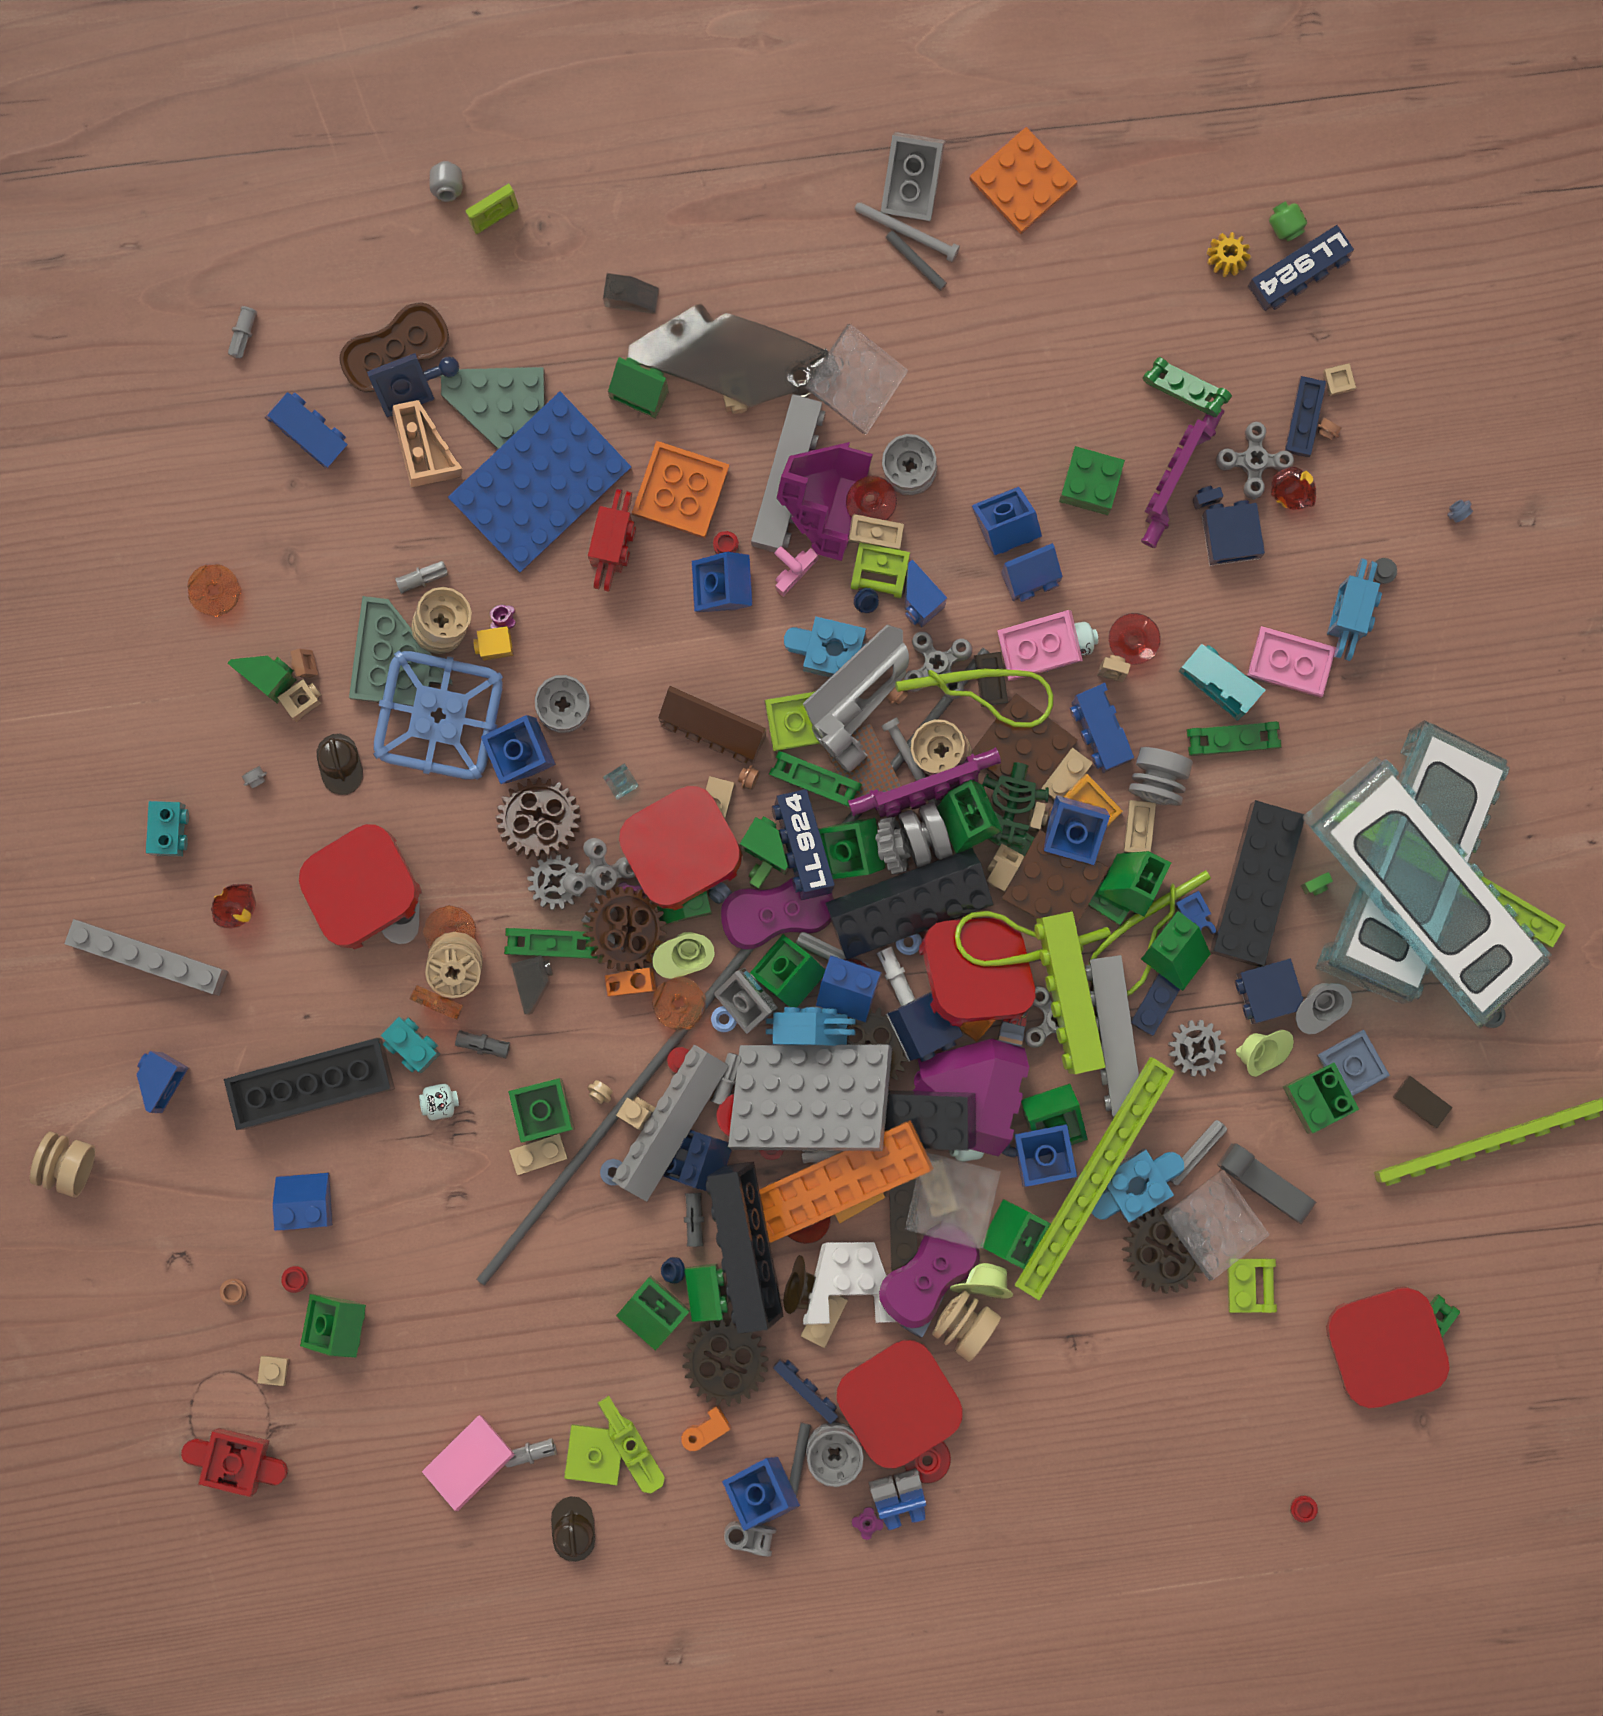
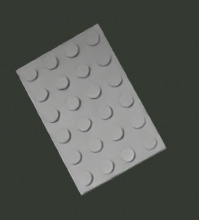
[728,1045,892,1151]

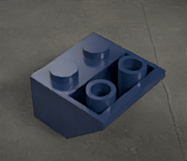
[663,1130,732,1191]

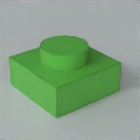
[748,861,773,890]
[1301,872,1333,896]

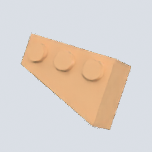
[392,400,462,487]

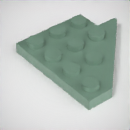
[441,367,545,449]
[349,596,453,707]

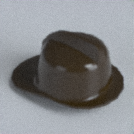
[317,734,363,795]
[783,1255,816,1314]
[551,1496,595,1562]

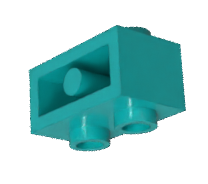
[146,801,189,857]
[381,1017,441,1073]

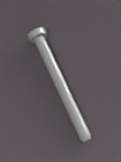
[855,203,960,262]
[881,717,940,808]

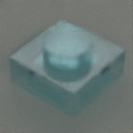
[603,763,639,800]

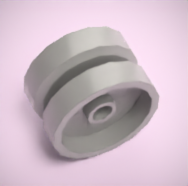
[898,802,952,868]

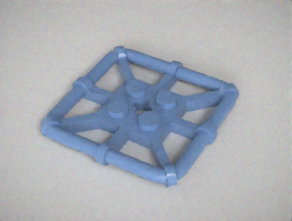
[373,650,503,780]

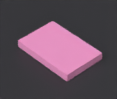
[997,610,1083,681]
[1247,626,1336,698]
[422,1415,515,1511]

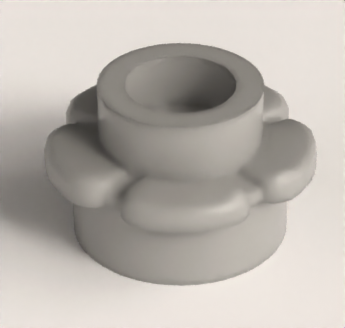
[242,766,267,788]

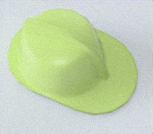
[652,932,715,979]
[1236,1030,1294,1077]
[950,1263,1013,1299]

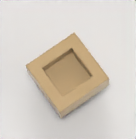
[1323,364,1356,396]
[1027,802,1048,831]
[258,1356,289,1386]

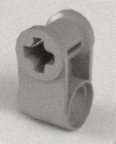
[724,1521,776,1556]

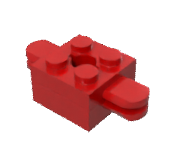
[588,489,636,592]
[181,1428,288,1497]

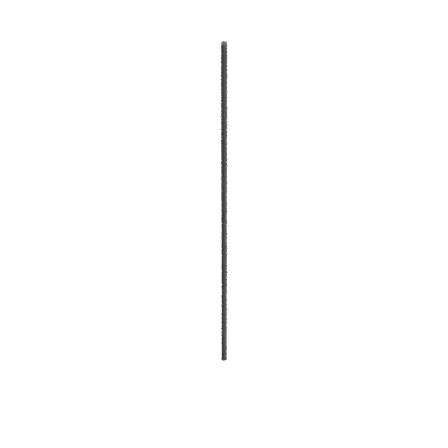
[477,648,989,1286]

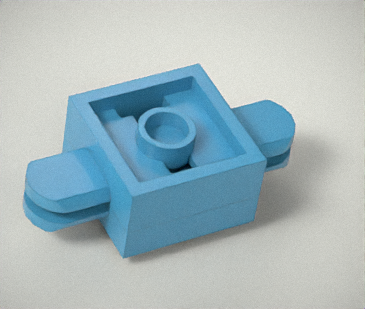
[1327,558,1382,661]
[784,616,866,678]
[766,1007,856,1046]
[1091,1149,1184,1223]

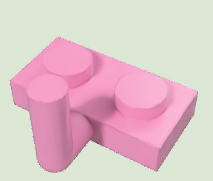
[774,546,818,597]

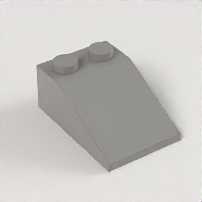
[881,132,946,221]

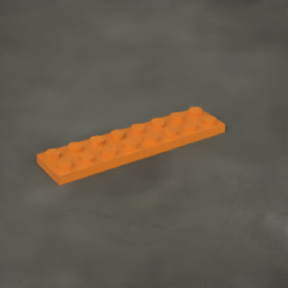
[759,1120,934,1243]

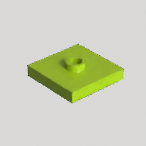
[465,183,519,234]
[764,692,820,751]
[564,1424,621,1485]

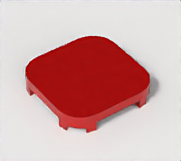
[619,786,743,910]
[299,824,422,950]
[919,918,1035,1026]
[1326,1286,1450,1408]
[837,1340,963,1468]

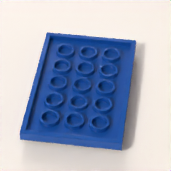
[448,391,631,573]

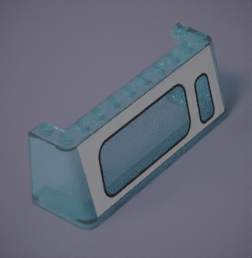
[1315,720,1510,1004]
[1302,756,1551,1028]

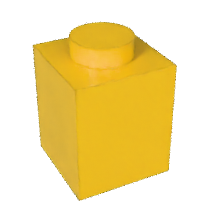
[473,627,514,661]

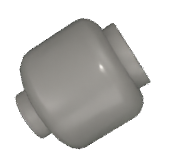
[429,161,463,202]

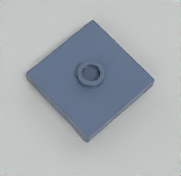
[1317,1030,1390,1096]

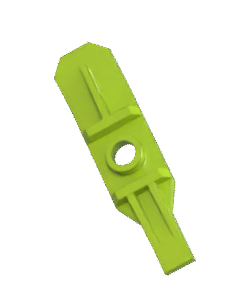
[598,1396,665,1494]

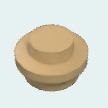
[587,1080,613,1104]

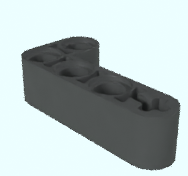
[1217,1143,1316,1225]

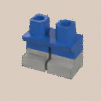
[868,1468,926,1530]

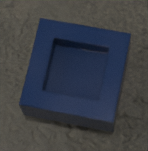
[1192,486,1224,510]

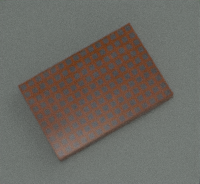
[825,723,902,815]

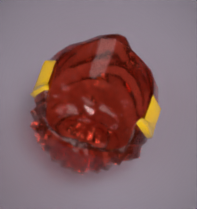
[1271,467,1316,510]
[211,884,256,929]

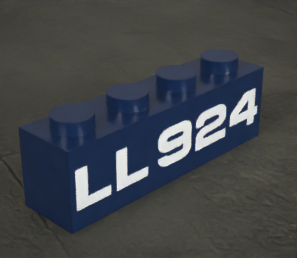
[1248,225,1354,311]
[772,789,835,901]

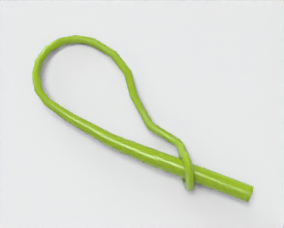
[895,669,1053,728]
[1088,870,1211,996]
[955,911,1111,966]

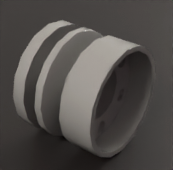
[882,434,937,496]
[535,675,590,733]
[1128,747,1193,806]
[806,1422,863,1487]

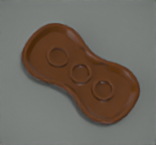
[339,303,449,392]

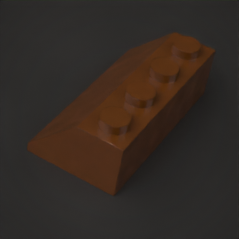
[658,686,766,764]

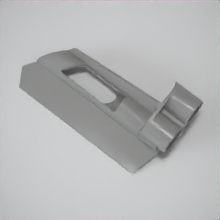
[803,625,909,773]

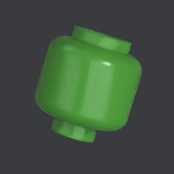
[1269,201,1307,242]

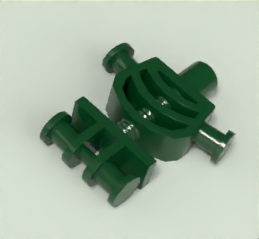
[982,762,1049,849]

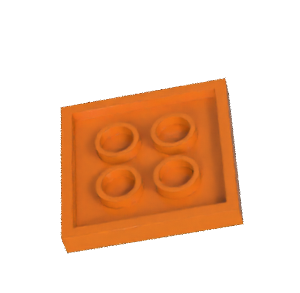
[969,127,1078,234]
[632,441,730,539]

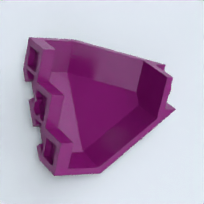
[776,442,873,561]
[913,1039,1029,1157]

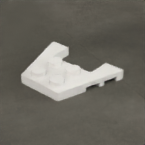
[803,1242,897,1325]

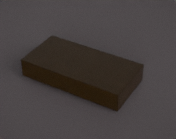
[974,652,1008,707]
[1393,1076,1453,1128]

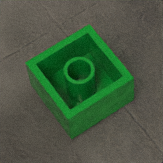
[1059,446,1125,515]
[508,1078,575,1143]

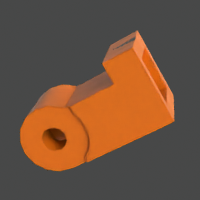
[605,968,657,997]
[681,1405,732,1451]

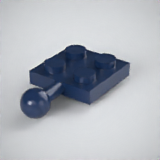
[367,353,459,418]

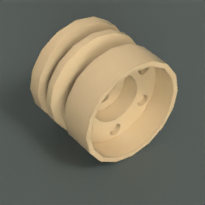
[411,587,472,654]
[911,720,972,776]
[425,932,483,998]
[30,1131,95,1198]
[932,1290,1001,1362]

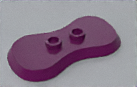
[721,876,834,949]
[879,1223,980,1328]

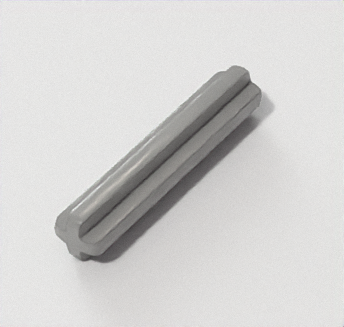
[796,932,870,968]
[1170,1120,1227,1186]

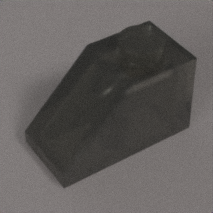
[603,273,659,314]
[511,955,553,1015]

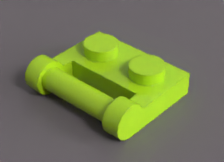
[850,542,910,599]
[1227,1258,1277,1313]

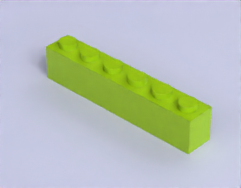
[1034,912,1106,1074]

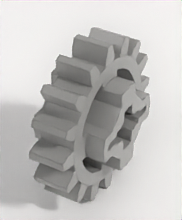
[876,817,911,874]
[527,854,583,911]
[1168,1020,1226,1077]

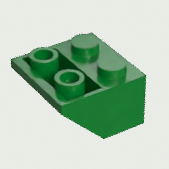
[608,357,669,419]
[937,780,1003,854]
[1097,851,1171,917]
[1283,1062,1359,1134]
[979,1199,1051,1269]
[685,1263,728,1322]
[616,1275,690,1351]

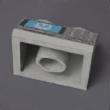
[714,968,778,1034]

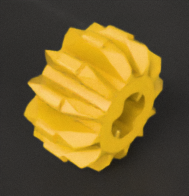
[1206,232,1251,277]

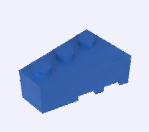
[264,392,348,468]
[1070,683,1134,773]

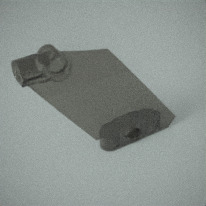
[628,304,839,407]

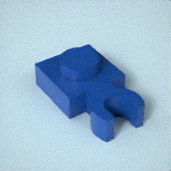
[1175,891,1216,934]

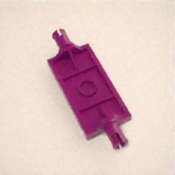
[1141,408,1225,548]
[848,747,1001,818]

